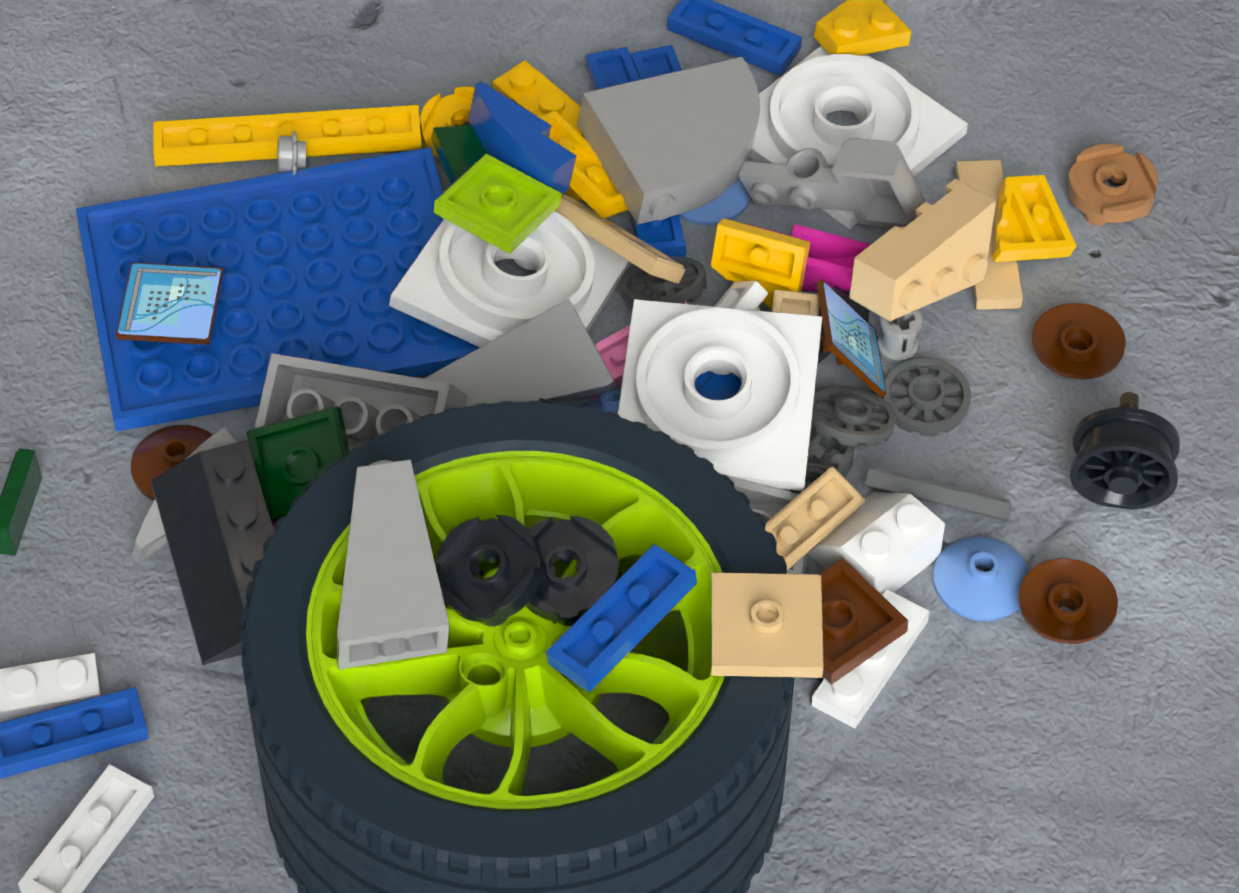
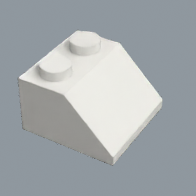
[808,492,945,595]

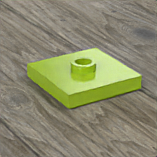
[433,154,562,254]

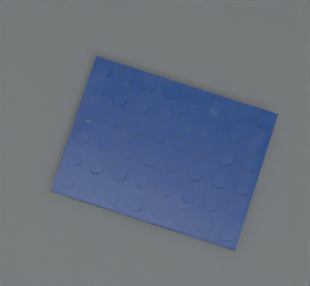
[76,147,480,432]

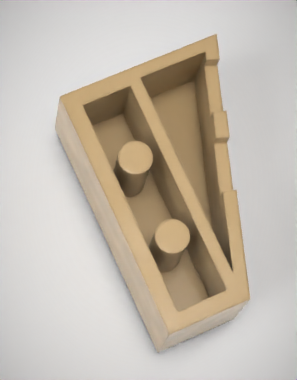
[849,178,997,321]

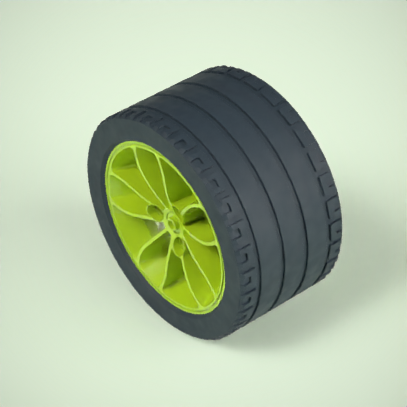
[240,401,795,893]

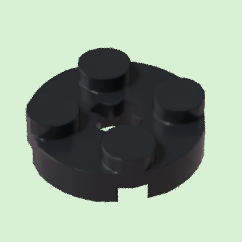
[436,515,547,627]
[526,516,621,627]

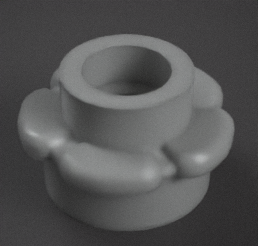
[277,132,306,175]

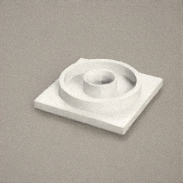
[749,45,968,229]
[389,211,631,347]
[618,299,822,491]

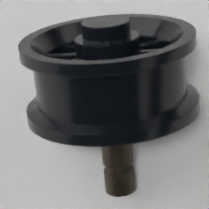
[1070,392,1180,510]

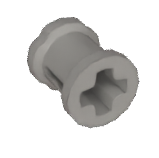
[877,309,922,364]

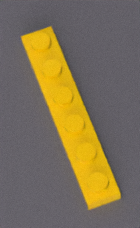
[153,105,422,167]

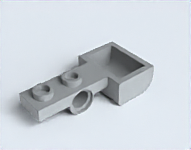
[738,138,926,228]

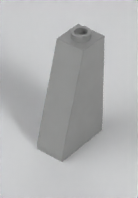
[424,299,618,407]
[337,459,449,669]

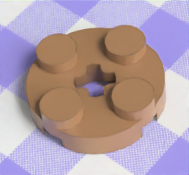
[1067,144,1158,226]

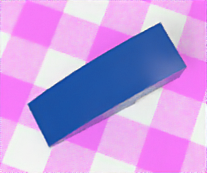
[469,81,577,194]

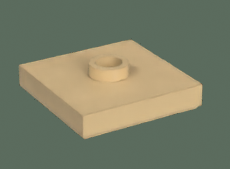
[711,573,823,678]

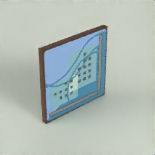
[116,262,224,345]
[816,279,887,398]

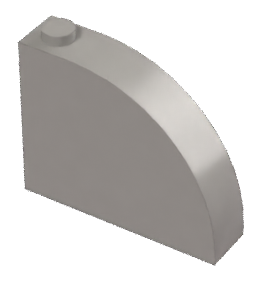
[577,57,760,225]

